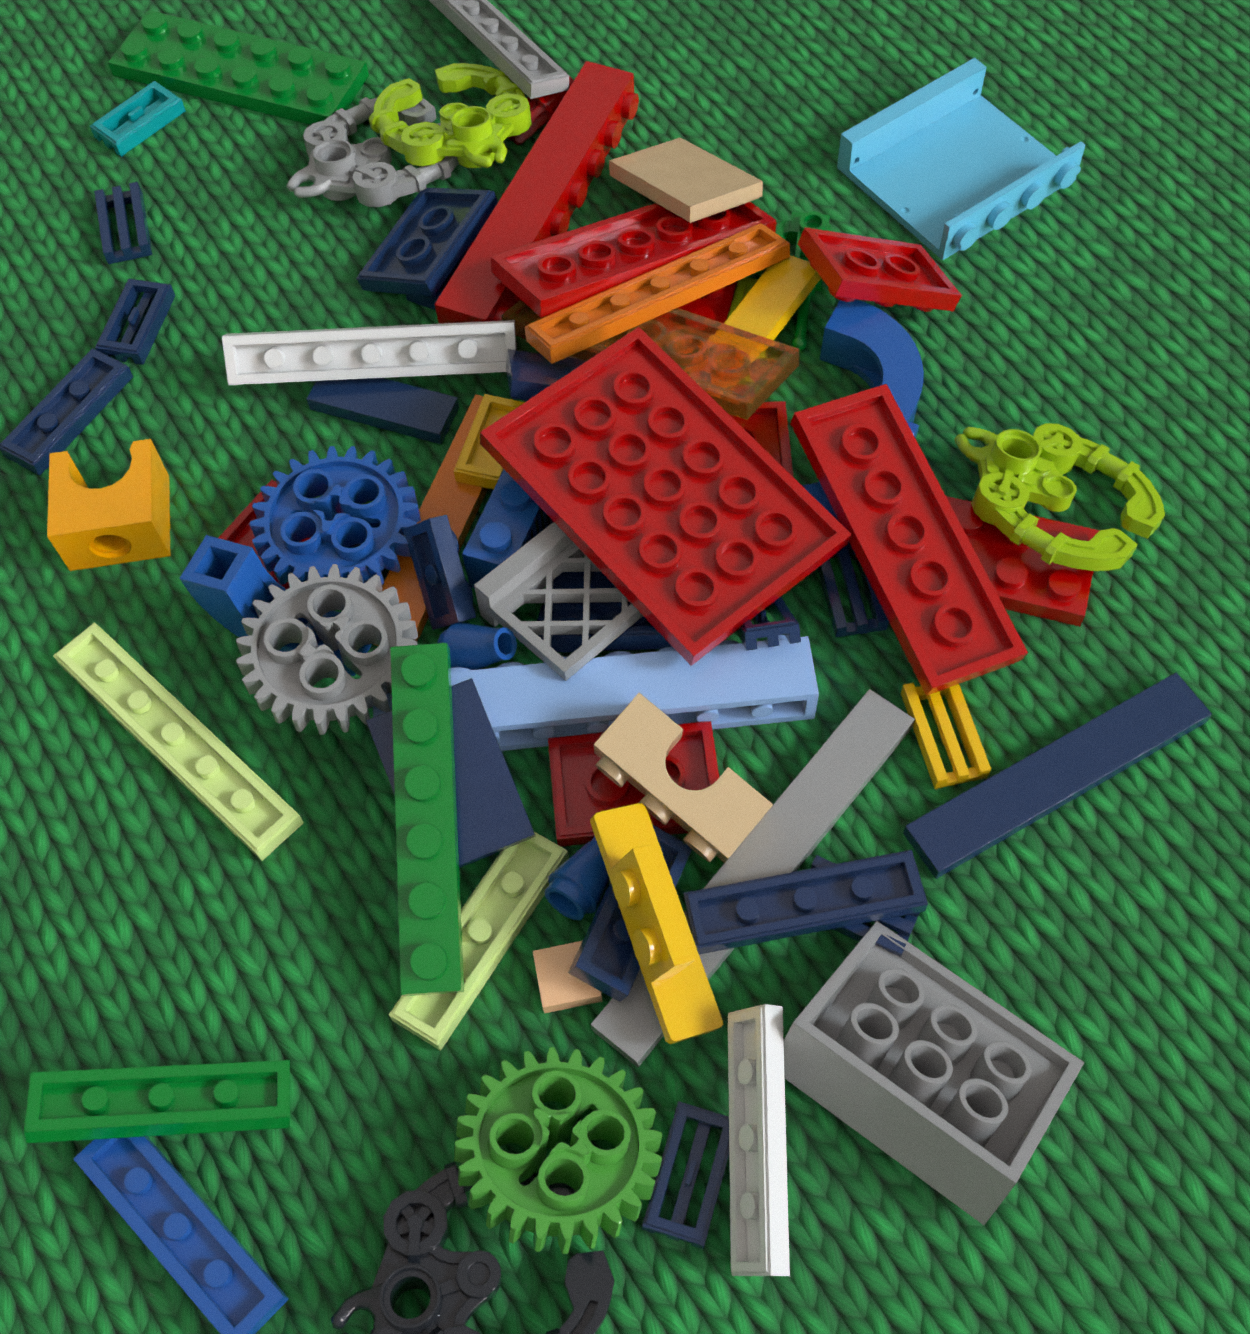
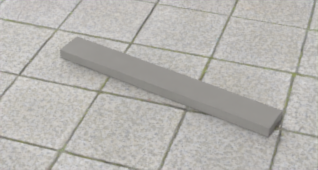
[591,689,915,1068]

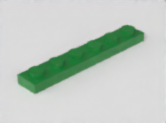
[390,643,464,996]

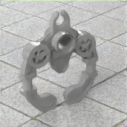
[286,97,459,207]

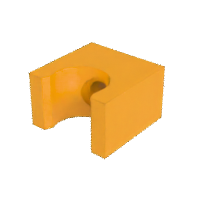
[47,439,171,571]

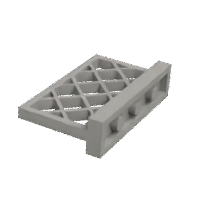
[474,522,643,681]

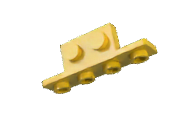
[590,803,723,1044]

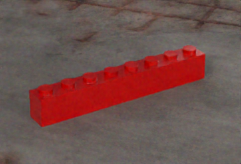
[435,61,639,324]

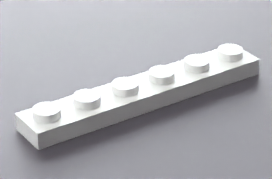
[222,320,517,385]

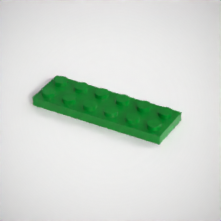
[108,10,369,125]

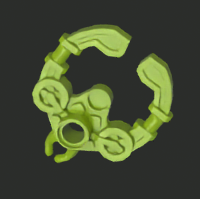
[369,63,532,168]
[954,423,1165,571]

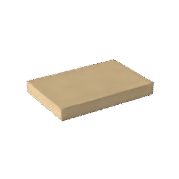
[609,138,763,223]

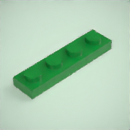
[24,1060,290,1143]

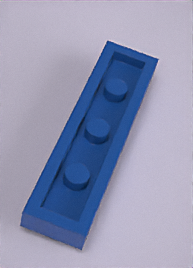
[73,1136,289,1334]

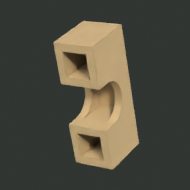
[594,693,773,863]

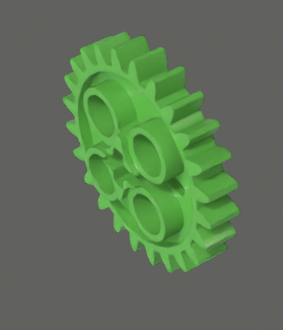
[454,1047,662,1254]

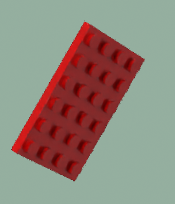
[480,327,852,666]

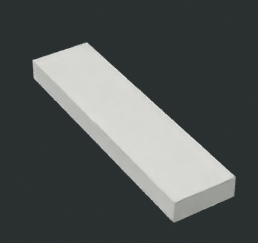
[728,1004,790,1276]

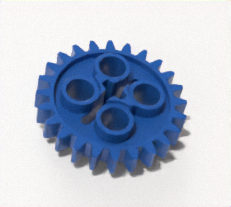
[250,446,421,585]

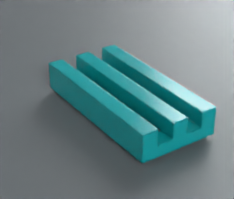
[90,81,186,157]

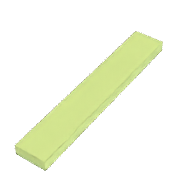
[53,622,304,861]

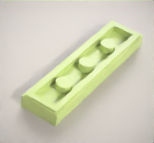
[389,832,569,1051]

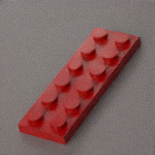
[491,202,777,318]
[790,384,1028,696]

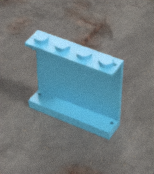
[837,58,1085,261]

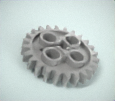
[236,564,418,735]

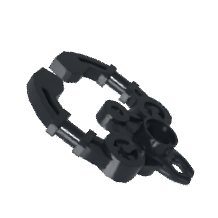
[330,1153,614,1334]

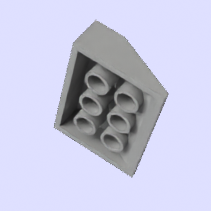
[783,921,1084,1225]

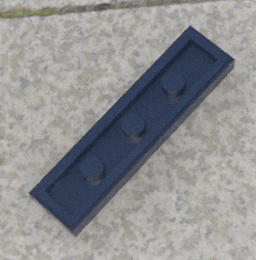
[683,850,928,955]

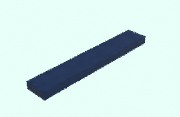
[903,672,1212,879]

